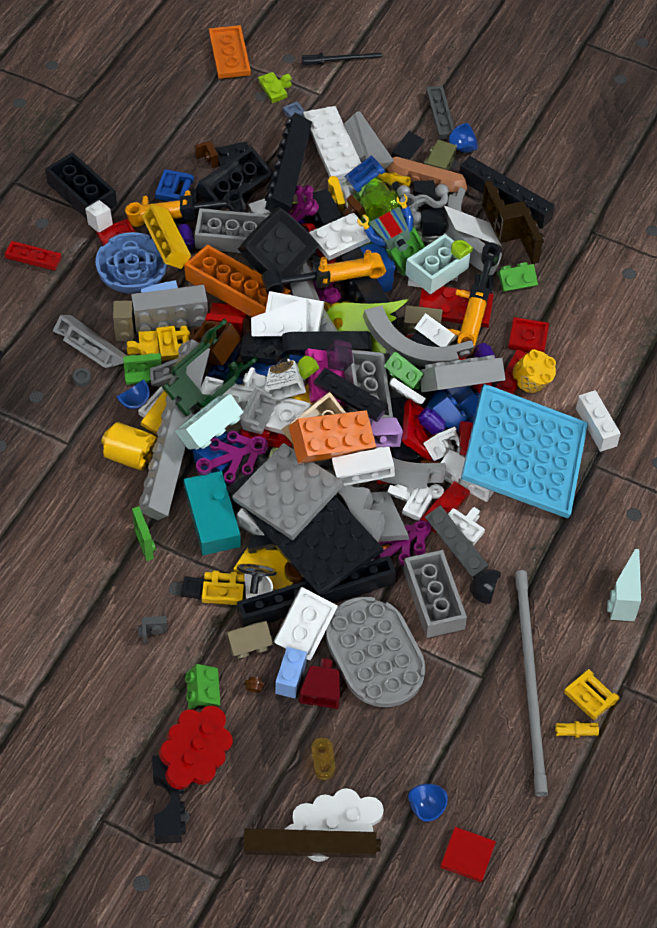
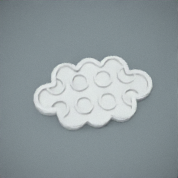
[285,788,384,862]

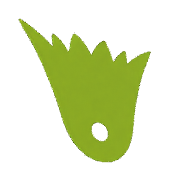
[326,299,408,354]

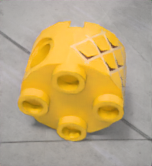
[513,349,556,393]

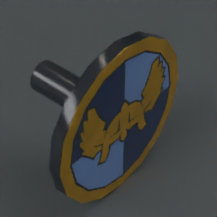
[237,564,277,594]

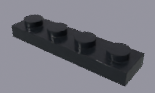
[314,368,388,422]

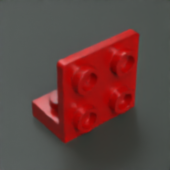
[205,303,247,337]

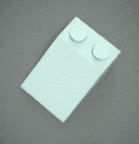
[607,549,641,621]

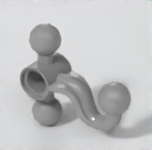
[397,184,449,225]

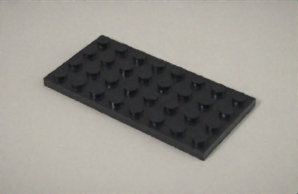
[226,446,384,596]

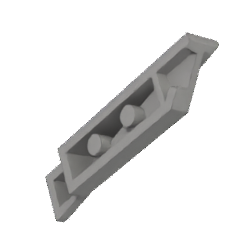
[344,112,393,169]
[53,315,127,368]

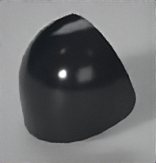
[470,569,501,604]

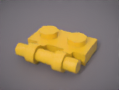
[156,325,191,361]
[202,570,245,605]

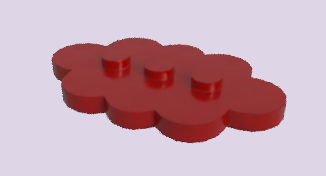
[159,706,233,789]

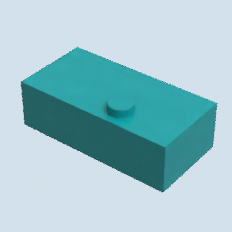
[184,471,241,556]

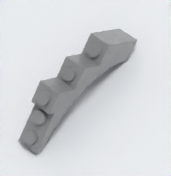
[326,469,385,561]

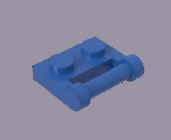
[344,155,386,193]
[155,169,195,201]

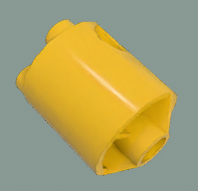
[102,422,157,471]

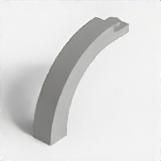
[443,187,502,275]
[290,259,338,331]
[363,305,474,367]
[373,449,446,488]

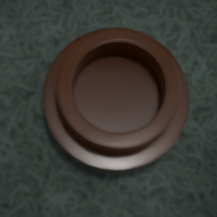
[244,677,265,693]

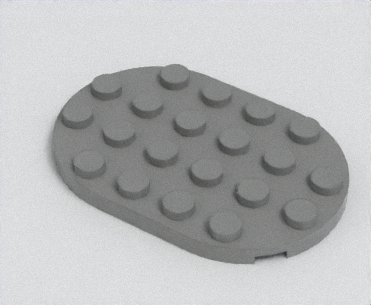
[326,597,425,707]

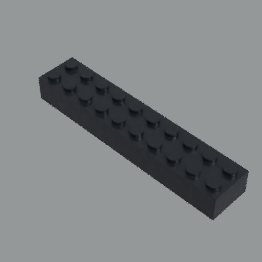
[305,189,398,329]

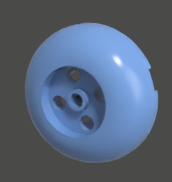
[96,232,168,294]

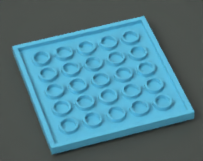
[461,384,588,519]

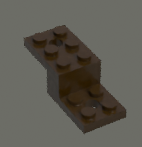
[482,180,544,264]

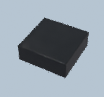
[181,576,204,600]

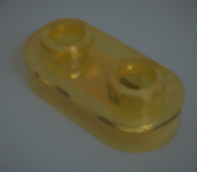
[312,737,336,780]

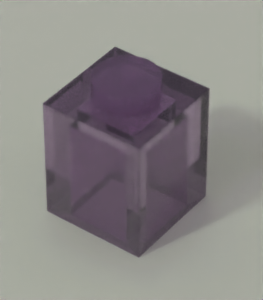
[326,339,353,371]

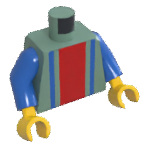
[357,194,414,251]

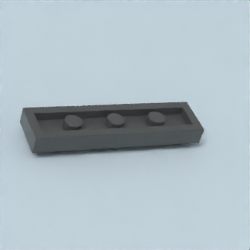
[426,85,455,140]
[425,505,489,579]

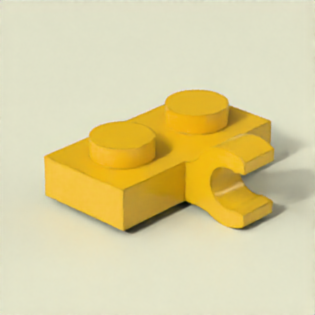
[127,330,159,355]

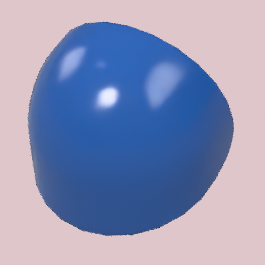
[449,123,478,153]
[116,379,149,409]
[408,784,448,822]

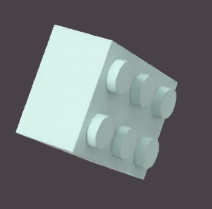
[405,234,470,294]
[175,394,244,450]

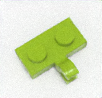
[258,72,292,103]

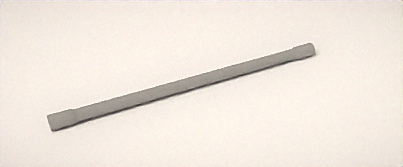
[515,570,548,797]

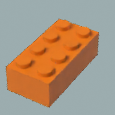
[289,410,376,463]

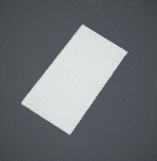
[444,206,501,246]

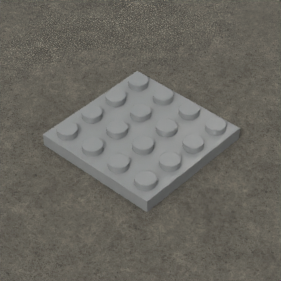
[232,443,344,540]

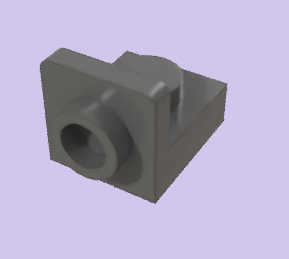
[138,616,168,644]

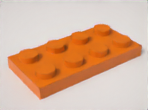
[209,25,251,79]

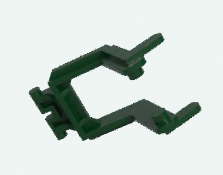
[162,318,258,417]

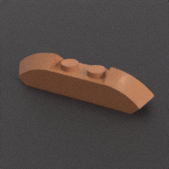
[386,156,467,193]

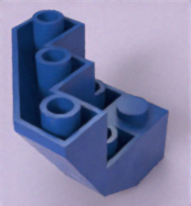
[427,386,480,432]

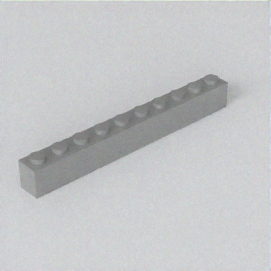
[139,339,210,520]

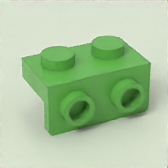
[496,262,538,292]
[384,352,424,389]
[123,353,161,385]
[185,664,220,710]

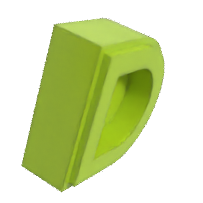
[451,240,473,260]
[298,356,320,379]

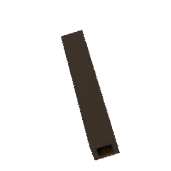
[243,828,381,858]

